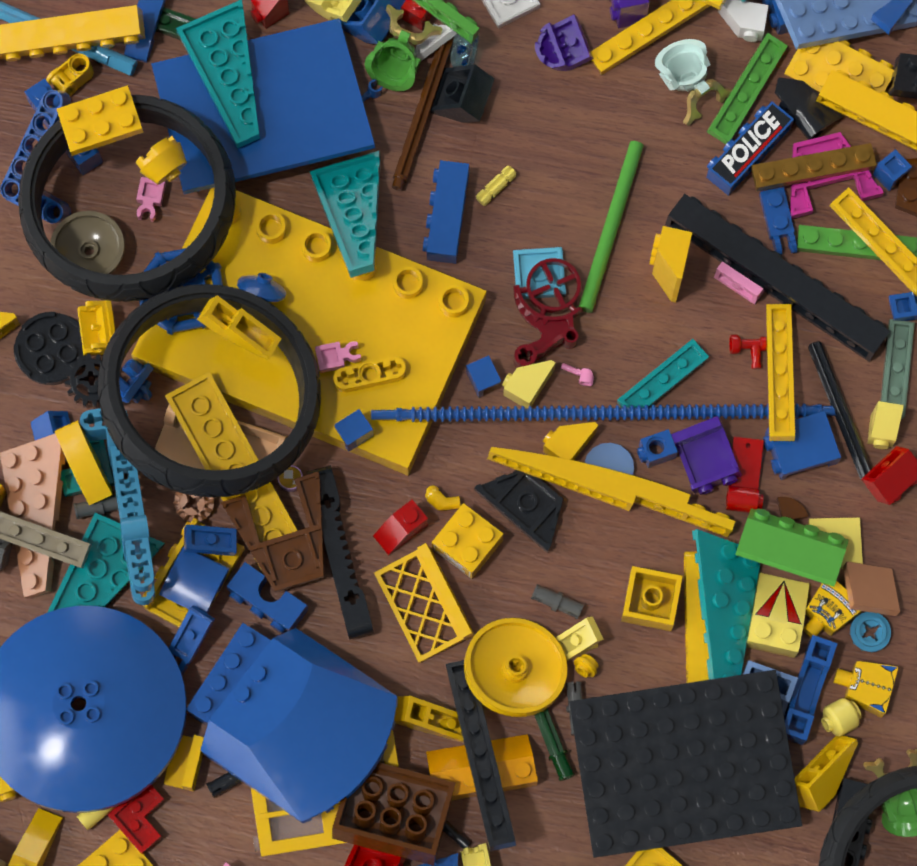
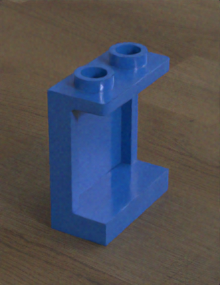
[763,411,841,480]

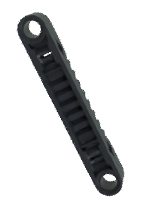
[306,465,374,640]

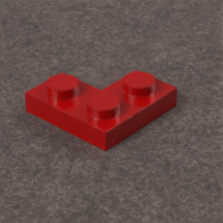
[108,785,165,854]

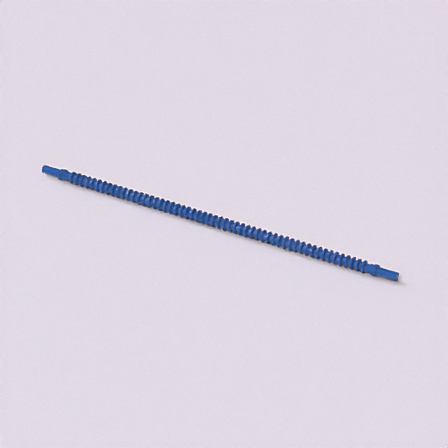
[371,403,836,422]

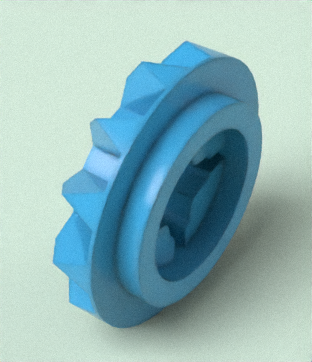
[850,612,891,653]

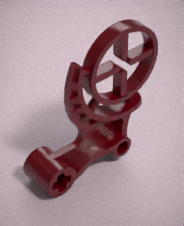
[513,258,583,368]

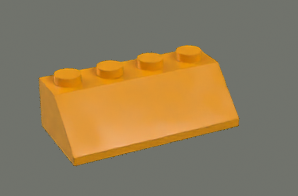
[426,734,538,801]

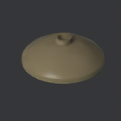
[50,211,125,274]

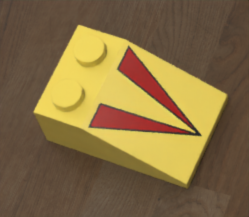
[746,573,809,658]

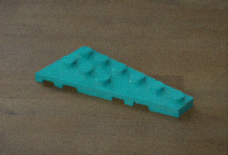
[176,0,260,148]
[310,151,381,278]
[47,513,165,613]
[692,529,760,680]

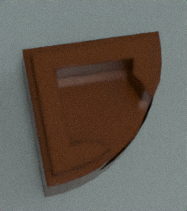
[776,497,808,521]

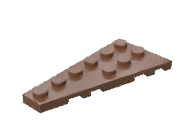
[0,434,66,599]

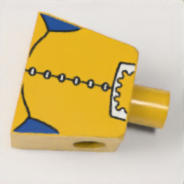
[833,661,898,718]

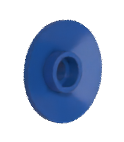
[237,273,286,302]

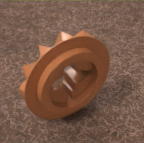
[173,492,214,522]

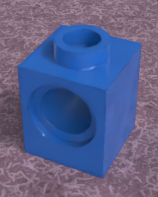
[637,429,678,468]

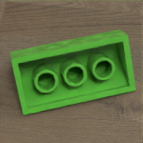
[735,508,849,587]

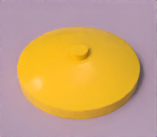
[464,618,567,717]

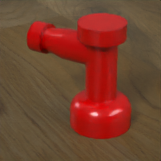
[729,334,767,369]

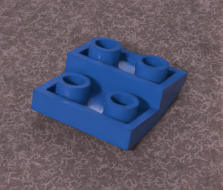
[159,547,230,614]

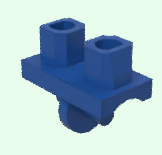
[119,359,154,403]

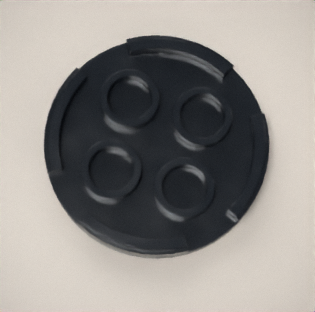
[14,312,87,385]

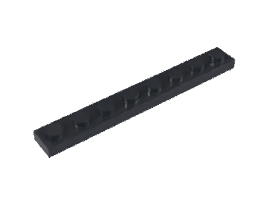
[446,660,516,851]

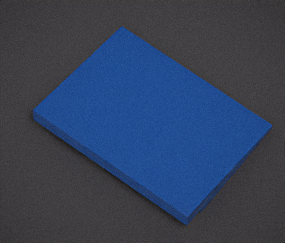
[151,18,375,195]

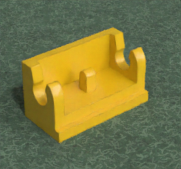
[77,300,115,355]

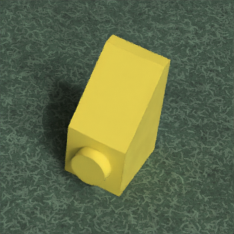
[502,360,555,409]
[867,401,903,449]

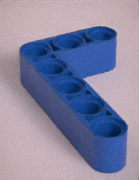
[0,90,71,223]

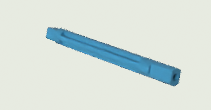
[0,1,138,76]

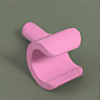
[561,363,594,387]

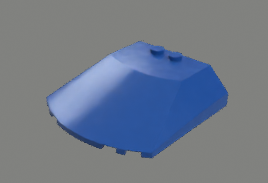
[201,628,398,823]

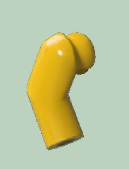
[425,485,460,511]

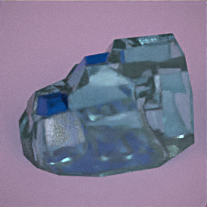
[450,34,479,67]

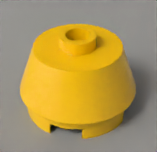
[136,136,187,185]

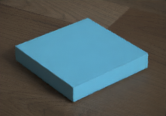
[513,247,566,299]

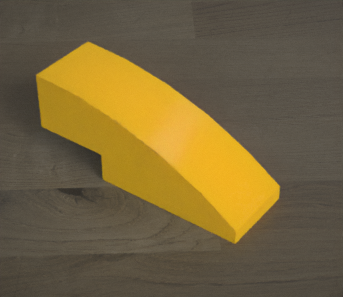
[197,295,282,360]
[55,420,112,505]

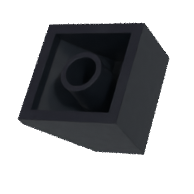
[430,64,495,123]

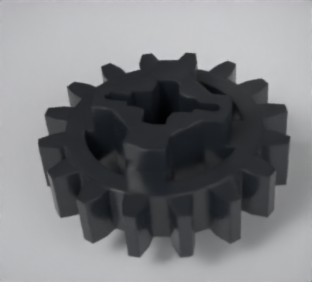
[64,353,101,409]

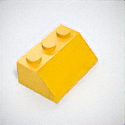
[649,226,692,303]

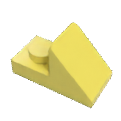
[556,616,604,661]

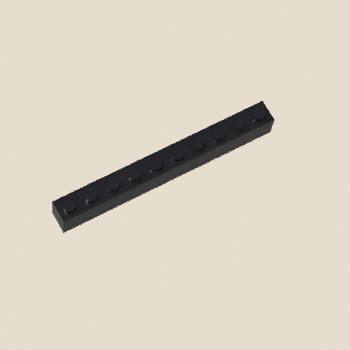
[665,194,890,362]

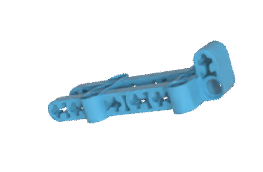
[80,408,155,605]

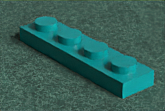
[617,339,709,420]

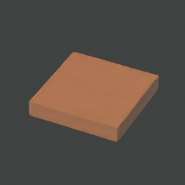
[843,562,900,616]

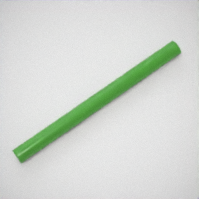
[579,141,644,313]

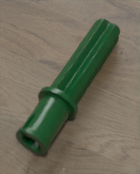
[534,708,575,782]

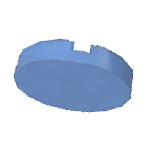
[585,443,634,475]

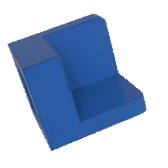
[873,149,912,191]
[466,356,501,398]
[334,409,374,452]

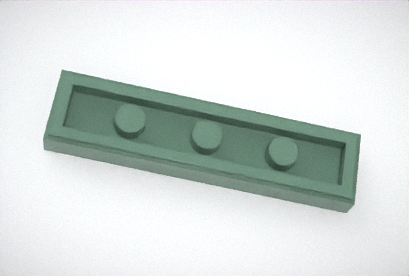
[880,319,915,419]

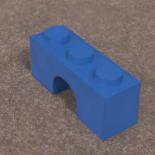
[227,562,308,634]

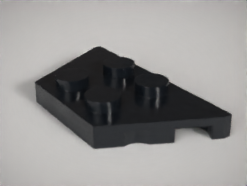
[888,53,917,99]
[474,470,563,553]

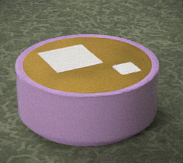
[278,465,303,492]

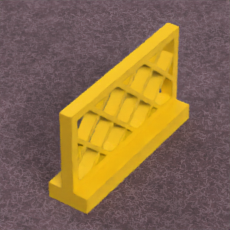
[374,543,475,663]

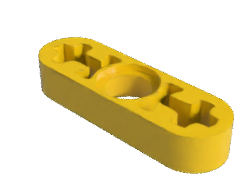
[333,357,406,393]

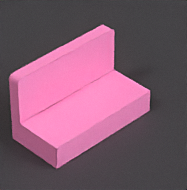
[714,261,765,305]

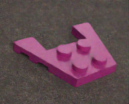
[790,132,884,219]

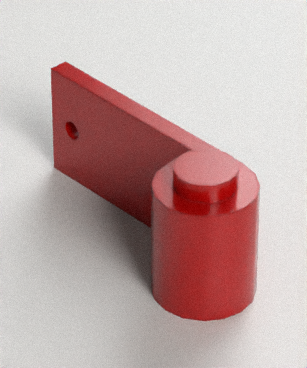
[725,436,764,513]

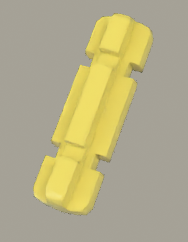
[476,166,516,206]

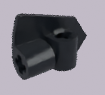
[774,78,844,140]

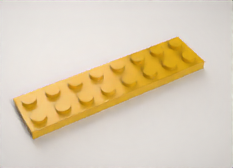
[165,372,298,573]

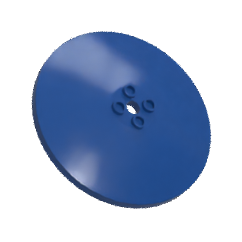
[0,606,187,813]

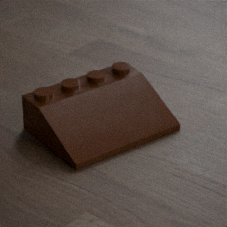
[332,762,456,866]

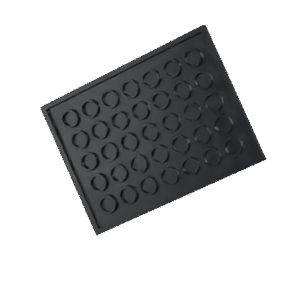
[569,670,802,858]

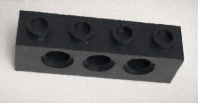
[832,778,872,866]

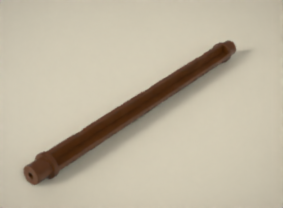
[392,24,456,191]

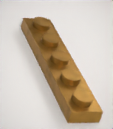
[751,143,877,191]

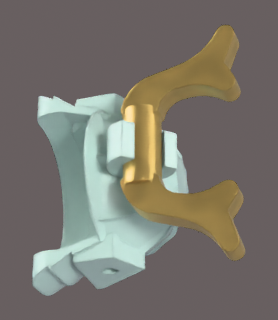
[655,39,732,126]

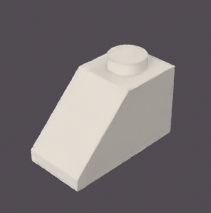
[718,0,768,42]

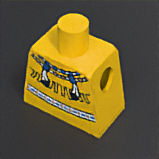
[803,581,862,637]

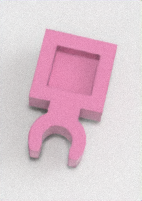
[136,177,166,222]
[315,342,361,373]

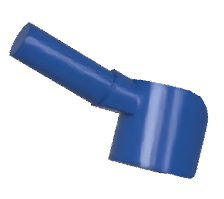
[361,79,383,102]

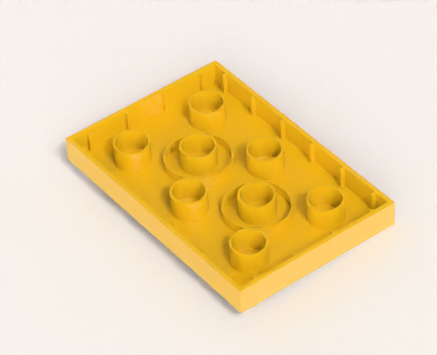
[131,188,486,476]

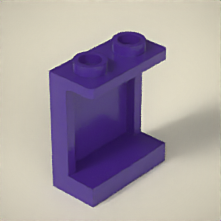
[671,416,742,495]

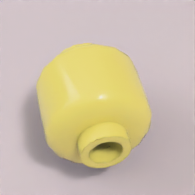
[821,698,862,736]

